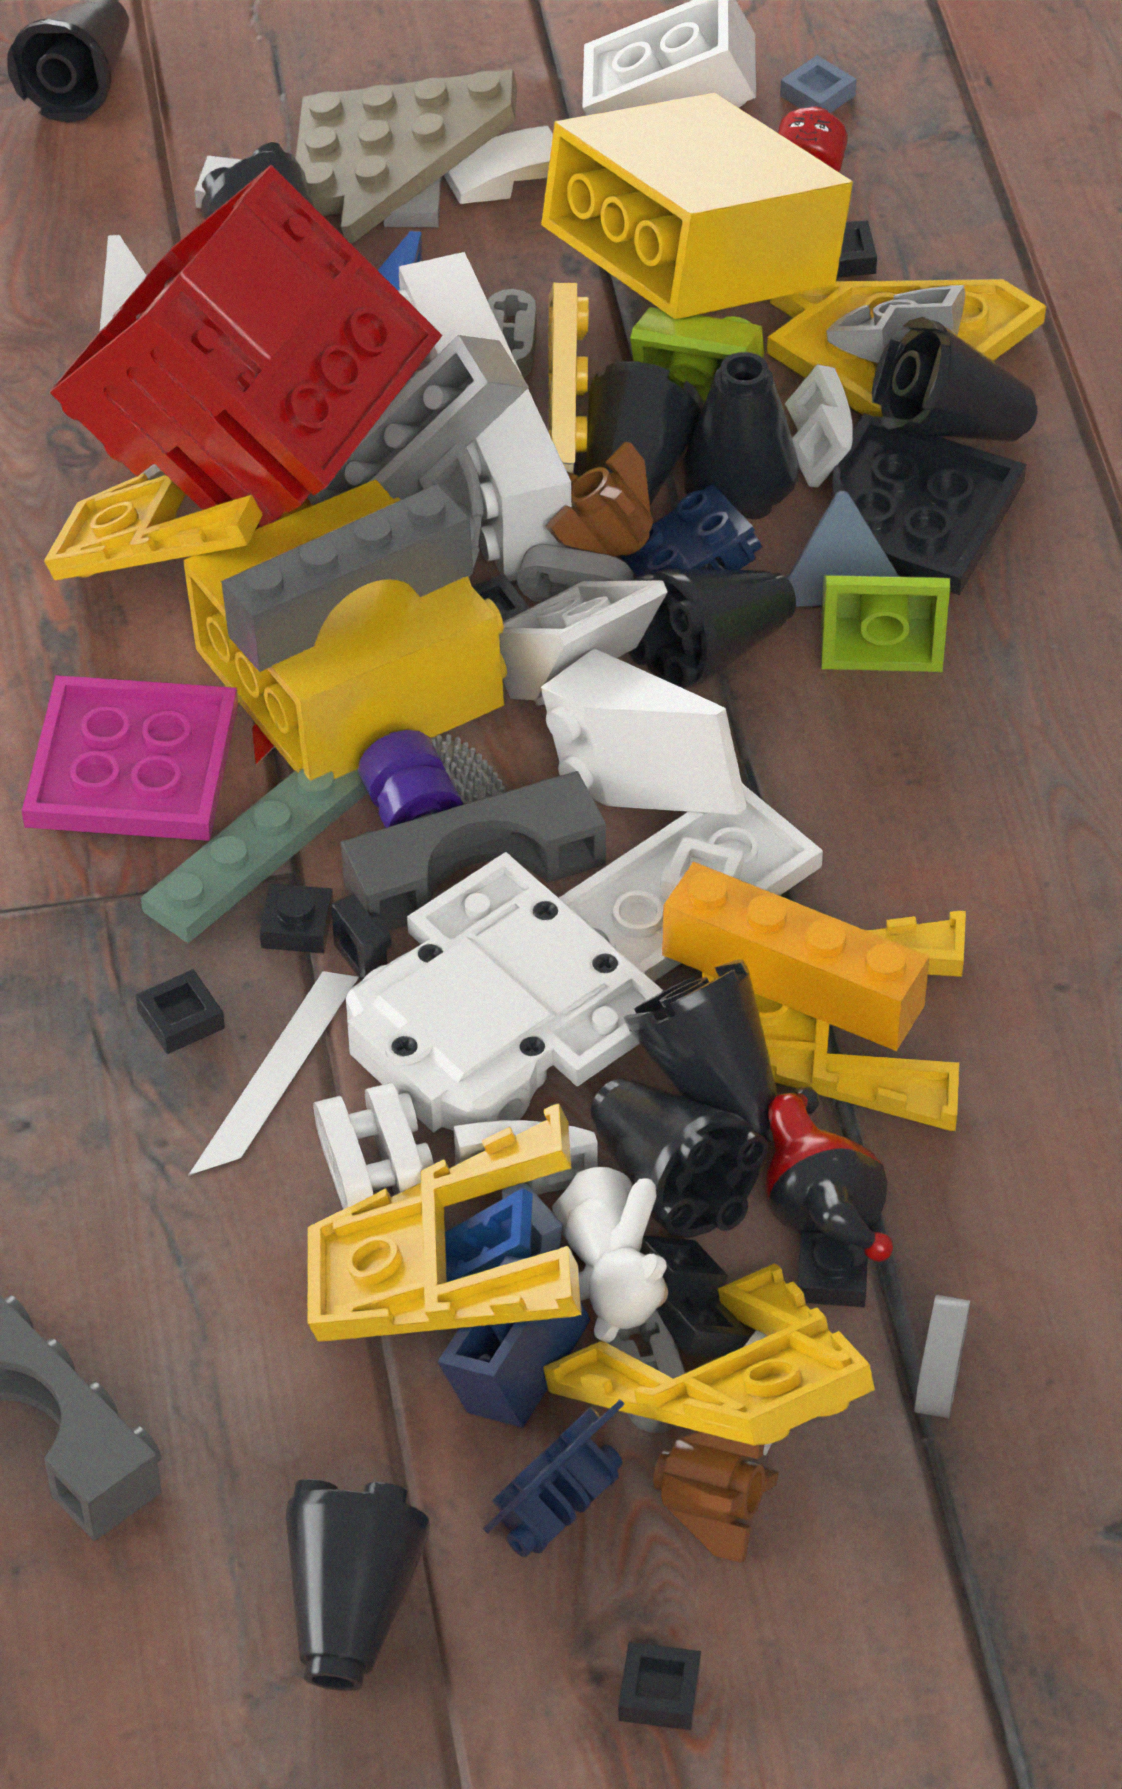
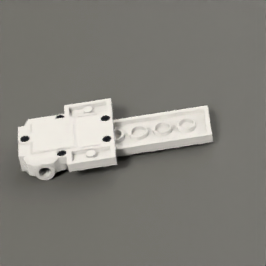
[346,783,823,1133]

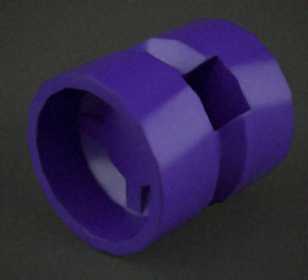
[358,730,464,828]

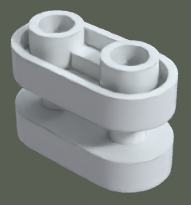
[313,1083,434,1209]

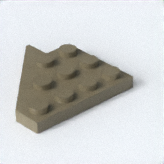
[296,69,517,243]

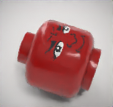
[778,107,848,173]

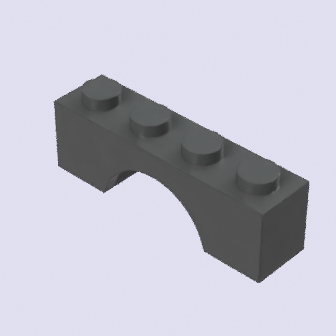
[221,484,473,672]
[341,771,606,931]
[0,1295,162,1541]

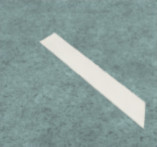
[188,971,359,1176]

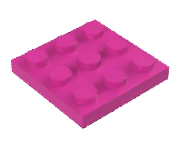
[22,675,238,841]

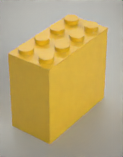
[541,93,853,319]
[183,479,507,781]

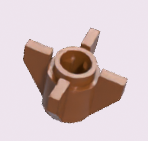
[545,441,653,556]
[653,1431,779,1563]

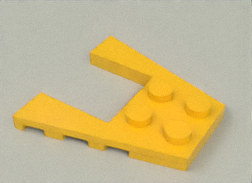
[44,473,263,581]
[702,911,966,1131]
[308,1104,581,1342]
[543,1263,875,1446]

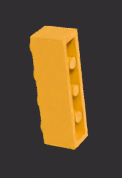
[662,861,930,1051]

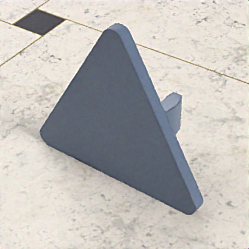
[787,491,899,607]

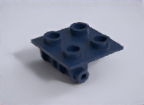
[619,484,763,577]
[483,1399,625,1557]

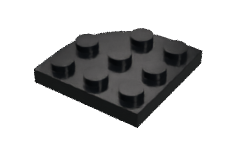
[831,413,1026,595]

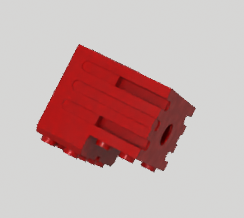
[50,165,443,530]

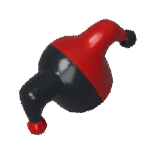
[765,1087,893,1262]

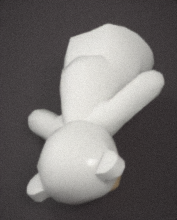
[552,1167,668,1343]

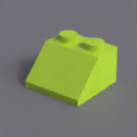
[630,307,764,403]
[821,575,950,672]

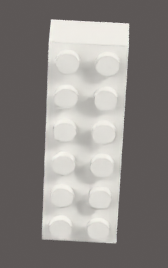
[399,252,572,581]

